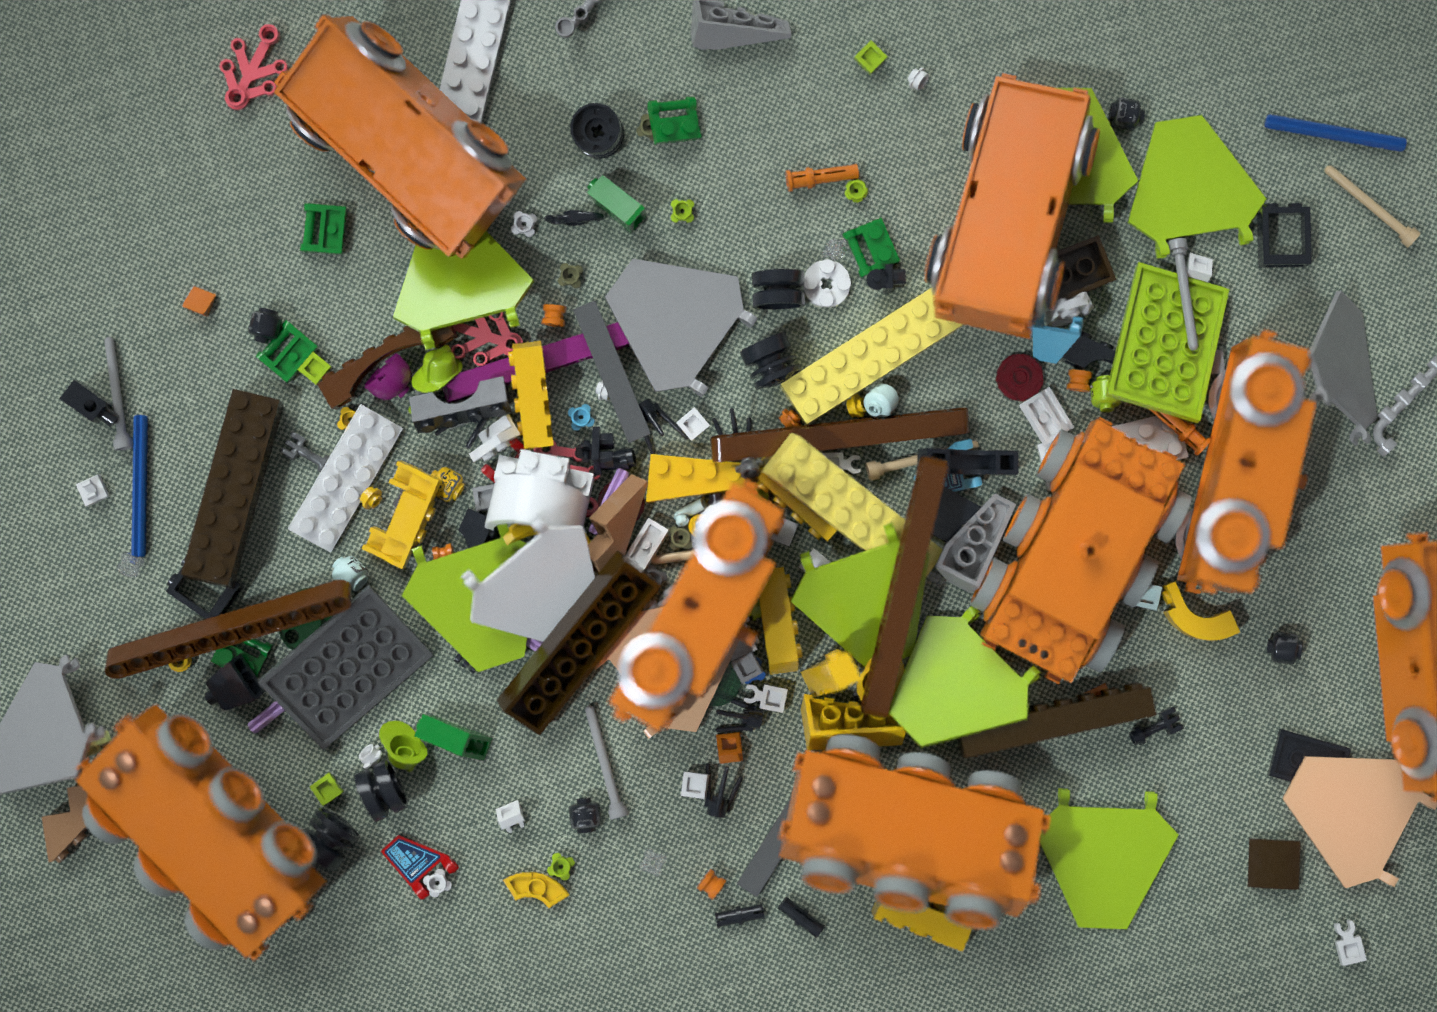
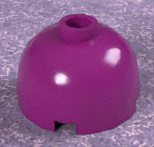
[365,353,411,400]

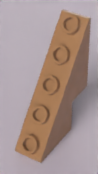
[587,474,648,577]
[42,785,88,863]

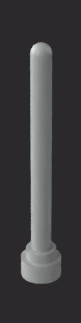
[1168,238,1198,351]
[104,337,133,451]
[585,705,629,820]

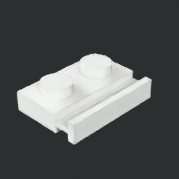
[1019,387,1074,446]

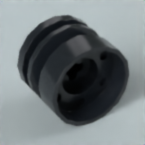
[570,103,625,159]
[740,332,801,390]
[303,808,360,872]

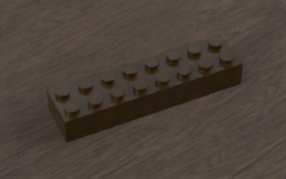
[181,389,284,589]
[497,550,661,736]
[957,682,1157,758]

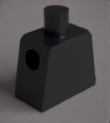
[59,379,119,428]
[205,653,266,711]

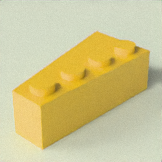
[508,341,554,449]
[646,454,746,503]
[754,456,837,541]
[759,567,802,675]
[800,649,861,698]
[801,694,906,750]
[871,901,972,952]

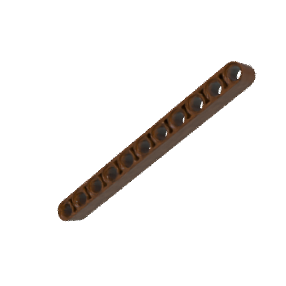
[710,408,970,462]
[861,456,947,718]
[105,580,352,679]

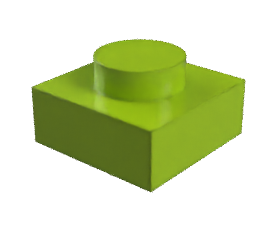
[854,40,888,75]
[298,352,333,386]
[309,772,344,806]

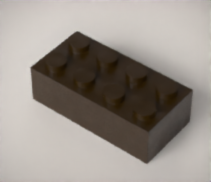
[1057,235,1117,300]

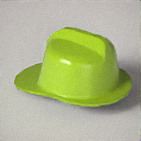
[411,345,463,393]
[379,720,427,773]

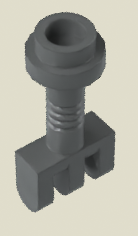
[280,432,330,472]

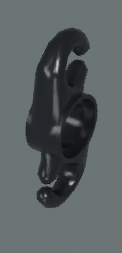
[544,210,604,226]

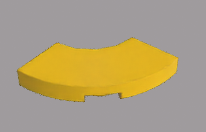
[503,872,570,908]

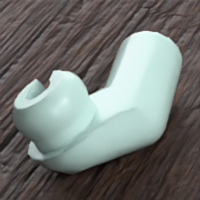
[674,498,707,526]

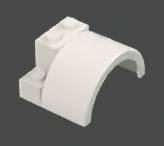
[485,450,594,530]

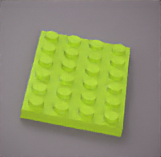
[1105,262,1230,423]

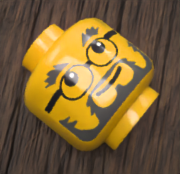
[431,467,465,502]

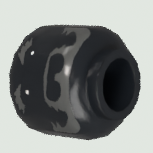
[1108,98,1145,131]
[248,307,282,344]
[1266,632,1303,665]
[569,797,601,833]

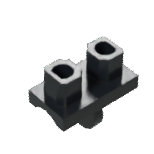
[866,264,906,294]
[575,426,615,475]

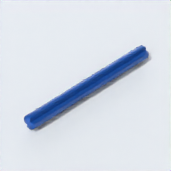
[1265,114,1407,152]
[131,415,148,557]

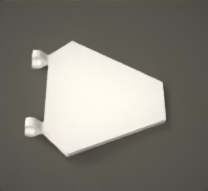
[462,513,595,642]

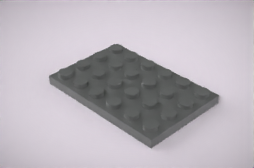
[258,585,433,750]

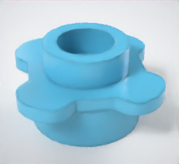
[568,404,594,431]

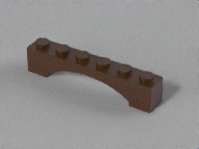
[317,325,459,410]

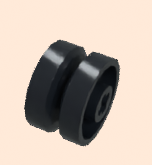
[752,269,805,310]
[354,760,408,822]

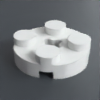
[803,259,851,308]
[1045,292,1094,327]

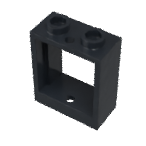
[1257,203,1312,268]
[166,556,245,619]

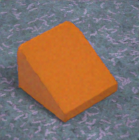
[182,286,216,317]
[716,732,743,764]

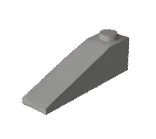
[691,0,791,50]
[935,494,1016,593]

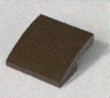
[1248,838,1301,890]

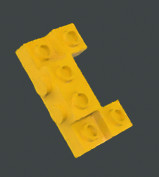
[362,460,442,569]

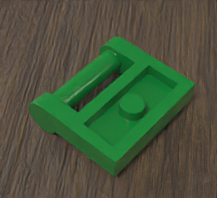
[647,96,701,145]
[300,203,347,255]
[842,218,900,278]
[256,320,319,384]
[210,638,273,678]

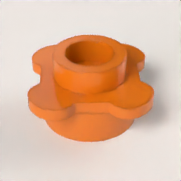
[779,408,802,427]

